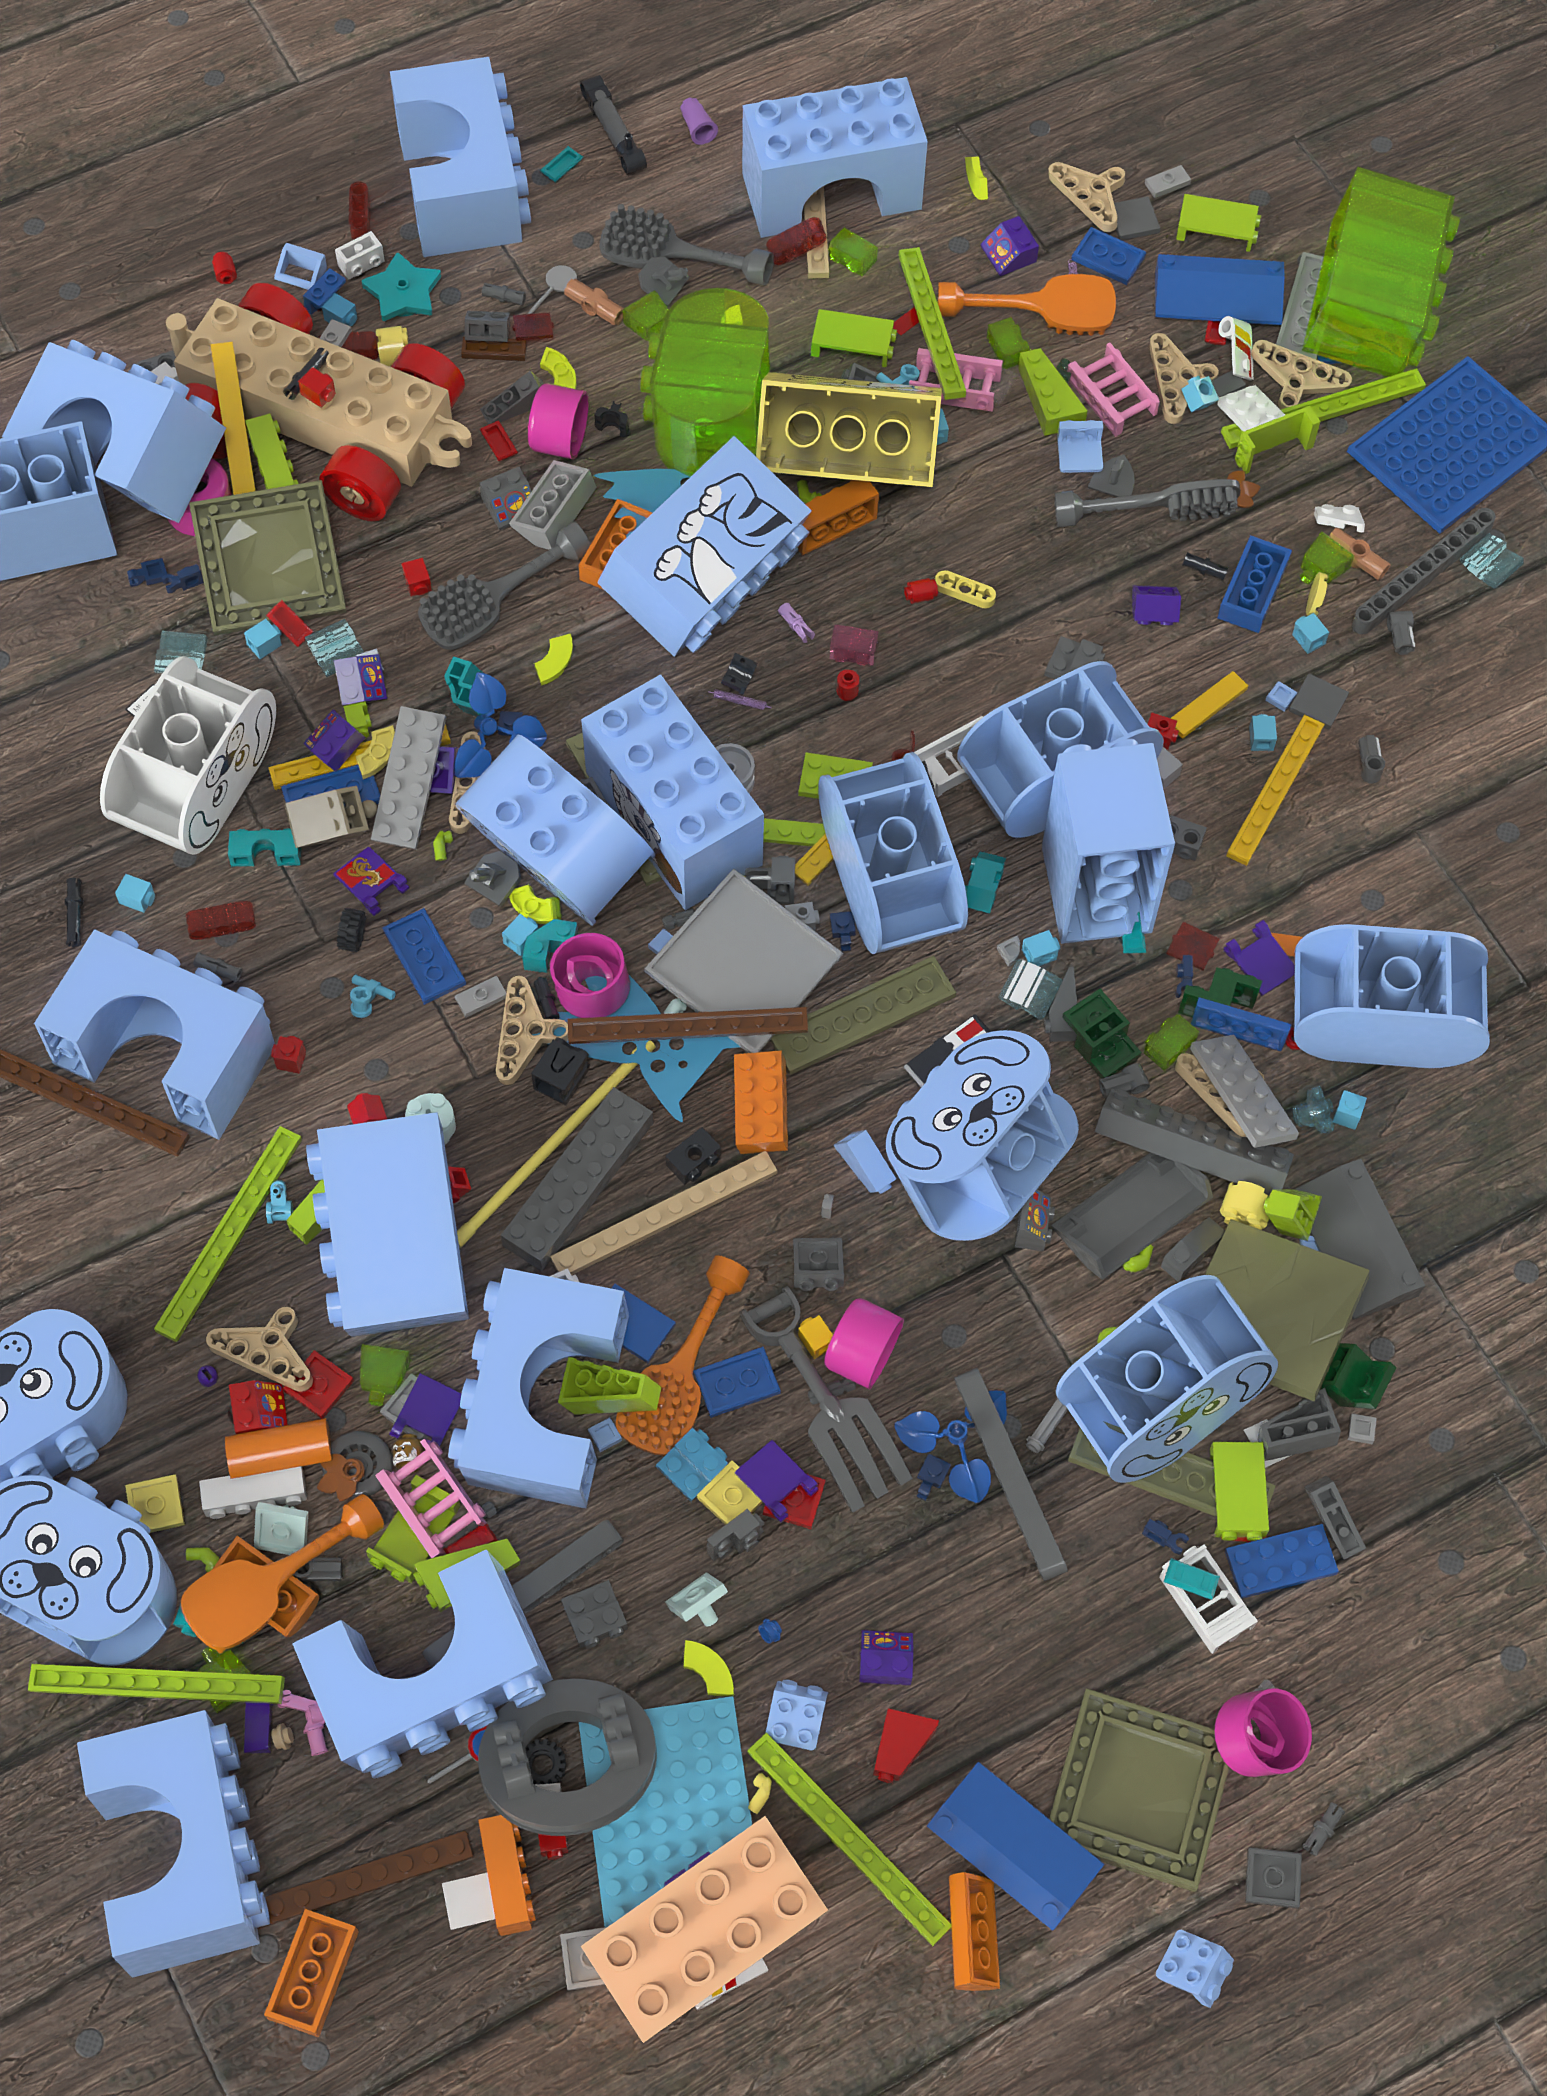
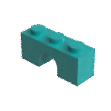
[228,828,301,867]

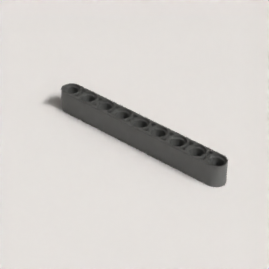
[1352,508,1496,635]
[954,1368,1068,1582]
[422,1520,624,1668]

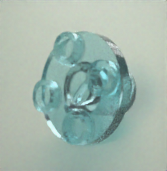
[1292,1086,1334,1134]

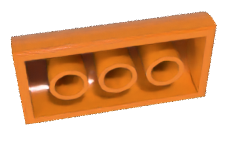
[225,1418,332,1479]
[212,1536,319,1637]
[949,1872,1000,1991]

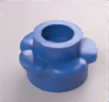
[758,1619,782,1644]

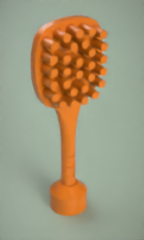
[937,274,1116,336]
[616,1255,750,1456]
[181,1494,384,1653]

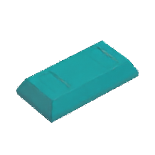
[540,146,583,183]
[1122,912,1146,953]
[1163,1558,1220,1600]

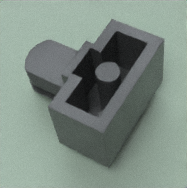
[745,856,795,904]

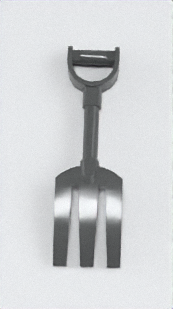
[739,1286,913,1512]

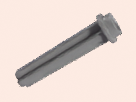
[1026,1399,1068,1453]

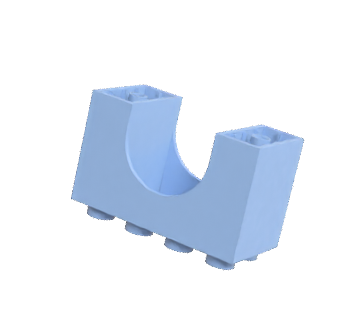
[390,57,531,257]
[742,77,928,238]
[2,340,226,523]
[34,929,275,1140]
[448,1268,629,1508]
[292,1549,553,1779]
[77,1710,270,1978]

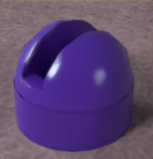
[197,1365,218,1387]

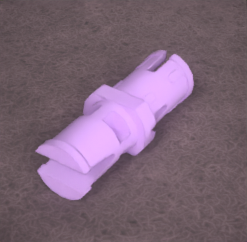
[778,603,815,643]

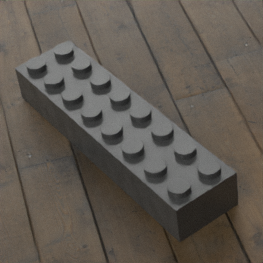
[501,1087,654,1271]
[1095,1088,1294,1195]

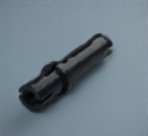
[283,348,329,400]
[64,878,84,947]

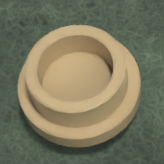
[272,1723,294,1750]

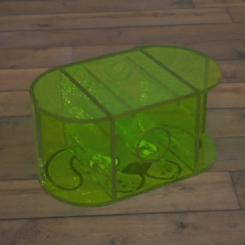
[640,288,770,477]

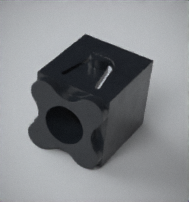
[531,1037,590,1106]

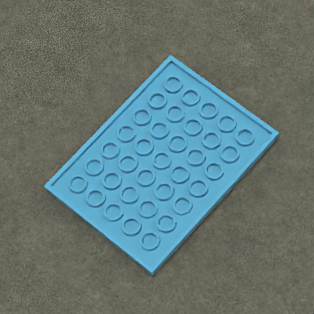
[579,1696,752,1927]

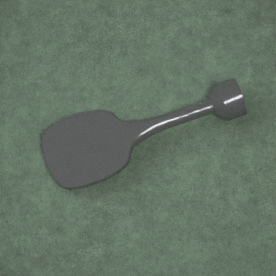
[599,204,774,286]
[1054,479,1241,528]
[418,521,591,650]

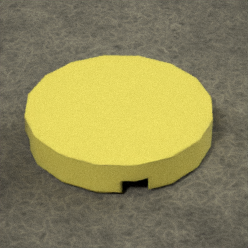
[1306,572,1328,616]

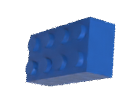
[1217,535,1292,633]

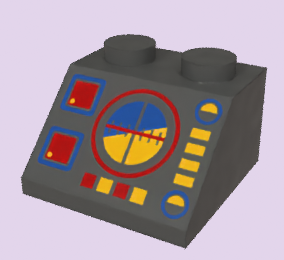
[480,467,532,530]
[1015,1189,1055,1251]

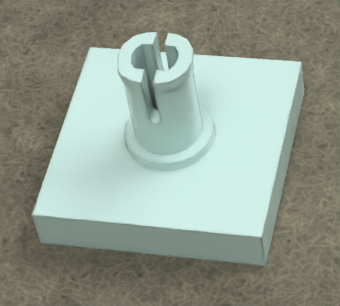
[254,1502,309,1555]
[665,1572,728,1627]

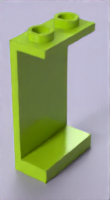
[1176,194,1261,252]
[811,309,897,367]
[1235,406,1320,474]
[1209,1442,1269,1541]
[366,1475,461,1584]

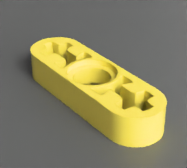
[935,571,996,608]

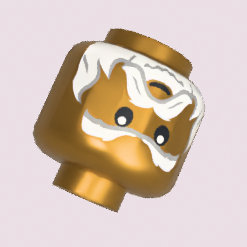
[393,1434,426,1473]

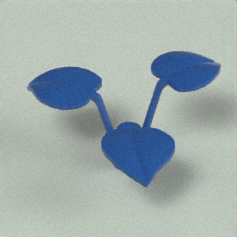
[454,672,547,778]
[895,1391,1007,1503]

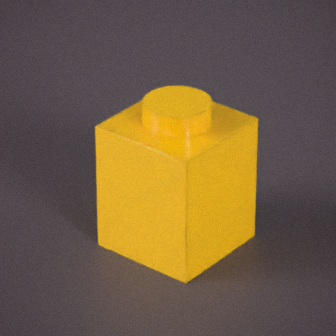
[798,1315,833,1359]

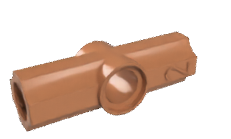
[564,279,625,325]
[1326,528,1391,580]

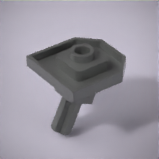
[638,257,690,308]
[464,851,521,907]

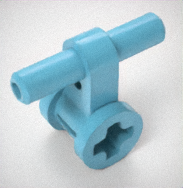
[876,364,920,385]
[350,975,396,1018]
[266,1180,293,1224]

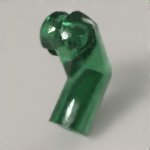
[1056,358,1071,383]

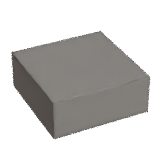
[1347,1414,1376,1444]

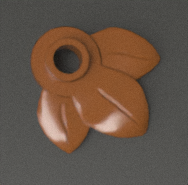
[1227,471,1260,508]
[317,1454,365,1502]

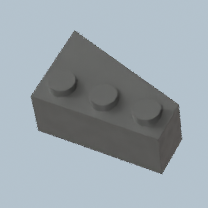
[1258,1388,1341,1461]

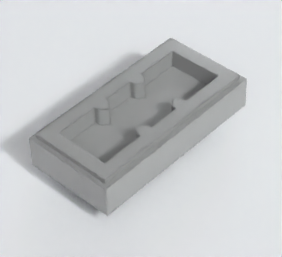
[1145,165,1191,198]
[319,319,352,347]
[455,976,507,1018]

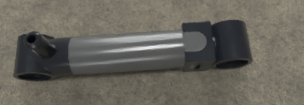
[580,75,647,175]

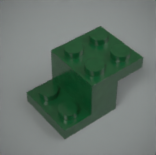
[1178,967,1262,1018]
[1062,988,1142,1079]
[1320,1343,1397,1409]

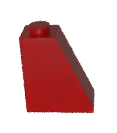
[873,1708,939,1783]

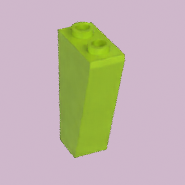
[286,1180,325,1245]
[413,1539,520,1613]

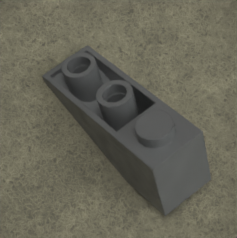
[480,371,544,425]

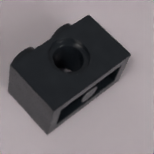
[665,1127,721,1185]

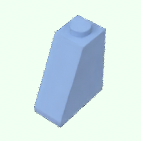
[834,1130,896,1194]

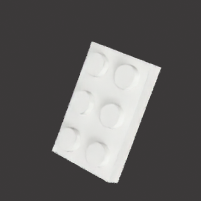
[1218,385,1285,431]

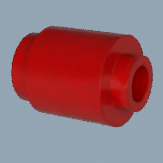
[212,252,237,284]
[904,578,938,604]
[836,670,860,701]

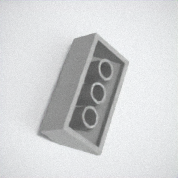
[509,460,597,550]

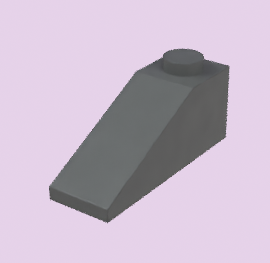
[1044,967,1077,1042]
[1161,1217,1225,1282]
[1304,1476,1366,1560]

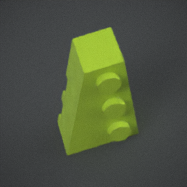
[1264,1189,1322,1241]

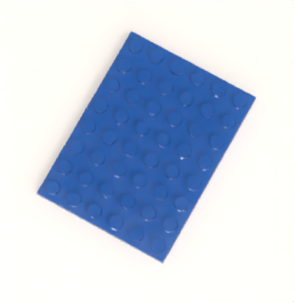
[1347,356,1547,534]

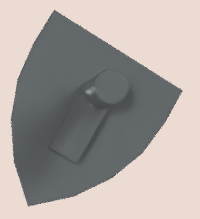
[1088,455,1135,497]

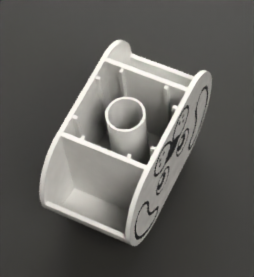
[100,656,276,855]

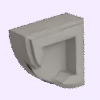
[997,936,1020,967]
[821,1194,834,1219]

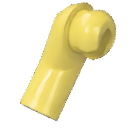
[748,1773,772,1814]

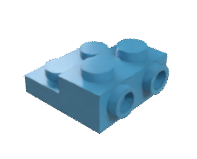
[655,1428,728,1501]

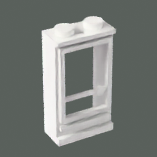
[914,716,983,797]
[1159,1544,1258,1654]

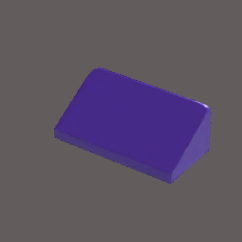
[244,1702,272,1754]

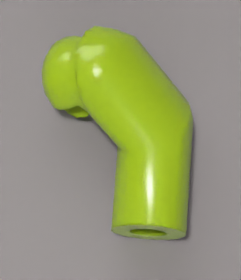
[433,831,453,861]

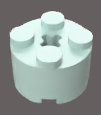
[405,1093,456,1145]

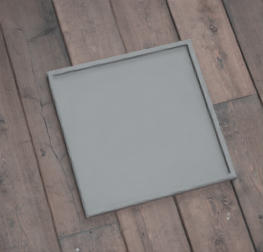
[644,869,843,1053]

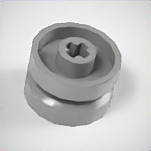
[715,743,755,794]

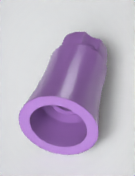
[680,97,718,145]

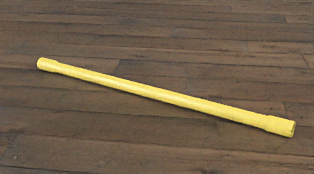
[457,1040,656,1248]

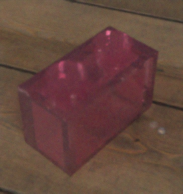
[829,624,879,666]

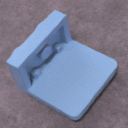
[1057,420,1103,473]
[766,1680,828,1750]
[1156,1930,1234,2008]

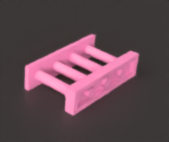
[1066,343,1160,437]
[909,348,1003,412]
[375,1439,487,1558]

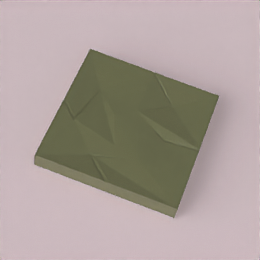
[189,480,347,636]
[1205,1219,1370,1402]
[1049,1688,1229,1892]

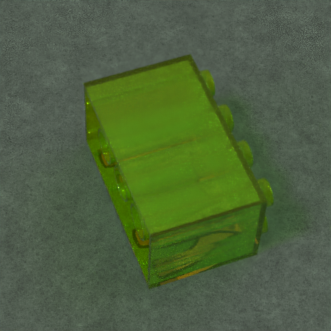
[1302,167,1460,377]

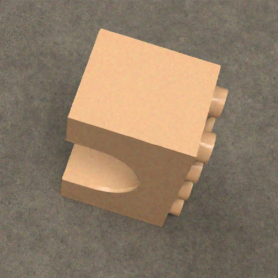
[581,1816,828,2043]

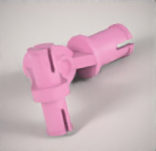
[278,1690,328,1756]

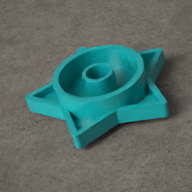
[361,253,441,321]

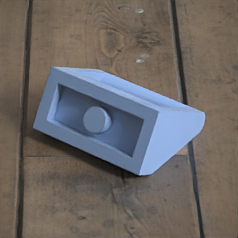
[274,243,327,290]

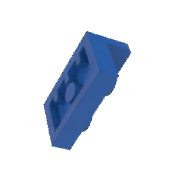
[303,268,346,315]

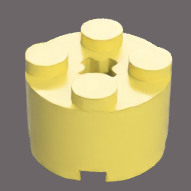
[376,326,408,367]
[1220,1181,1271,1230]

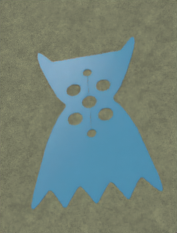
[594,435,750,537]
[532,975,740,1122]

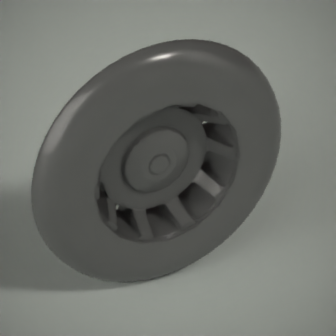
[322,1431,393,1499]

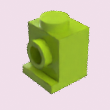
[343,701,372,739]

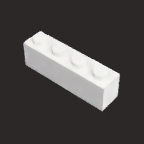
[199,1466,307,1519]

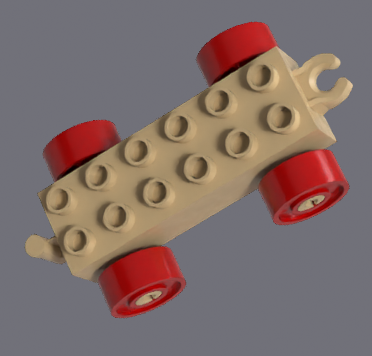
[166,283,472,521]

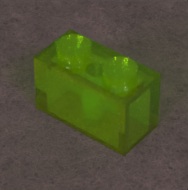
[829,227,878,277]
[987,317,1030,370]
[1144,1013,1199,1071]

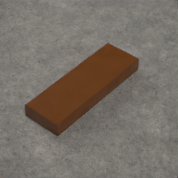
[461,337,527,361]

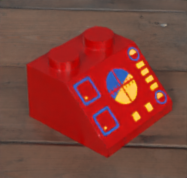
[229,1380,288,1434]

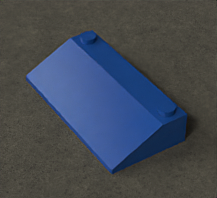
[1155,254,1285,325]
[927,1762,1105,1931]

